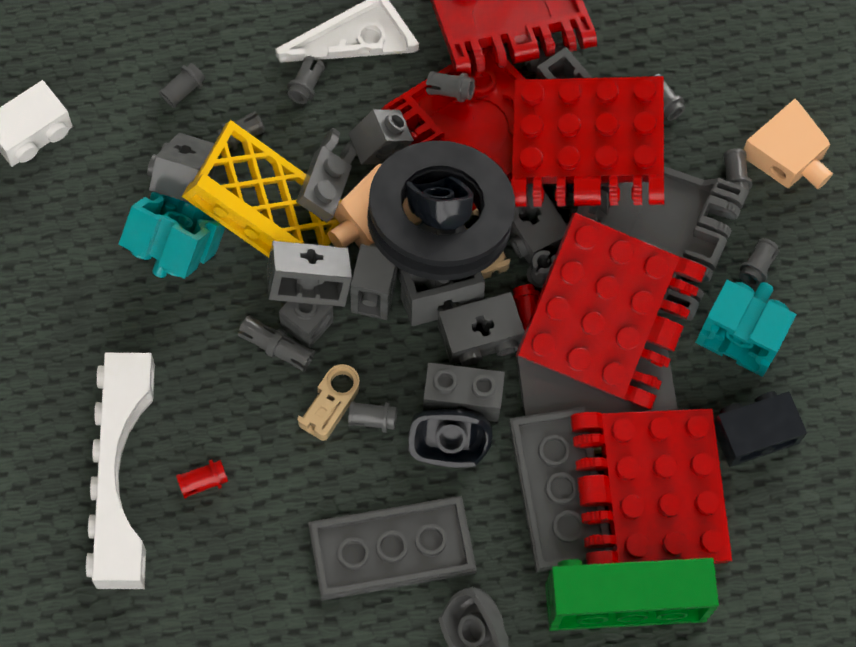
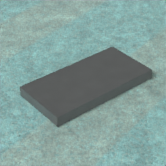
[516,342,678,416]
[509,407,613,573]
[308,496,477,601]

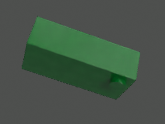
[545,558,719,631]

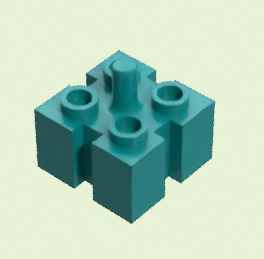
[118,192,226,279]
[695,280,796,377]

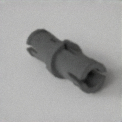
[238,315,315,372]

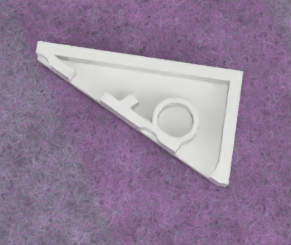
[275,0,419,62]

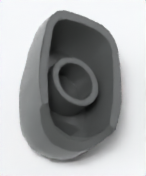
[438,587,509,647]

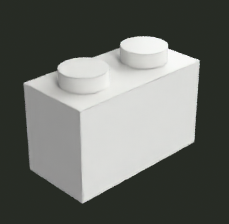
[0,80,72,167]

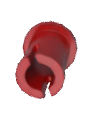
[513,284,540,331]
[176,459,229,499]

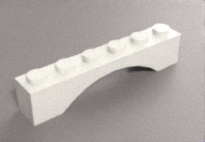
[86,353,155,589]

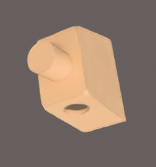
[743,99,833,189]
[328,163,422,248]

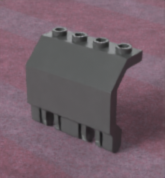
[577,166,748,321]

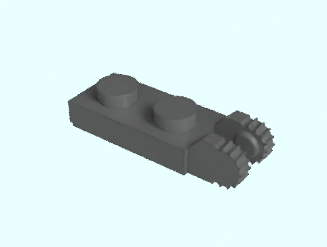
[296,128,356,223]

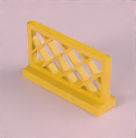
[181,120,342,257]

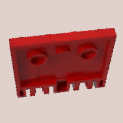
[430,0,597,76]
[381,46,525,211]
[511,76,664,207]
[516,213,707,410]
[570,409,732,564]

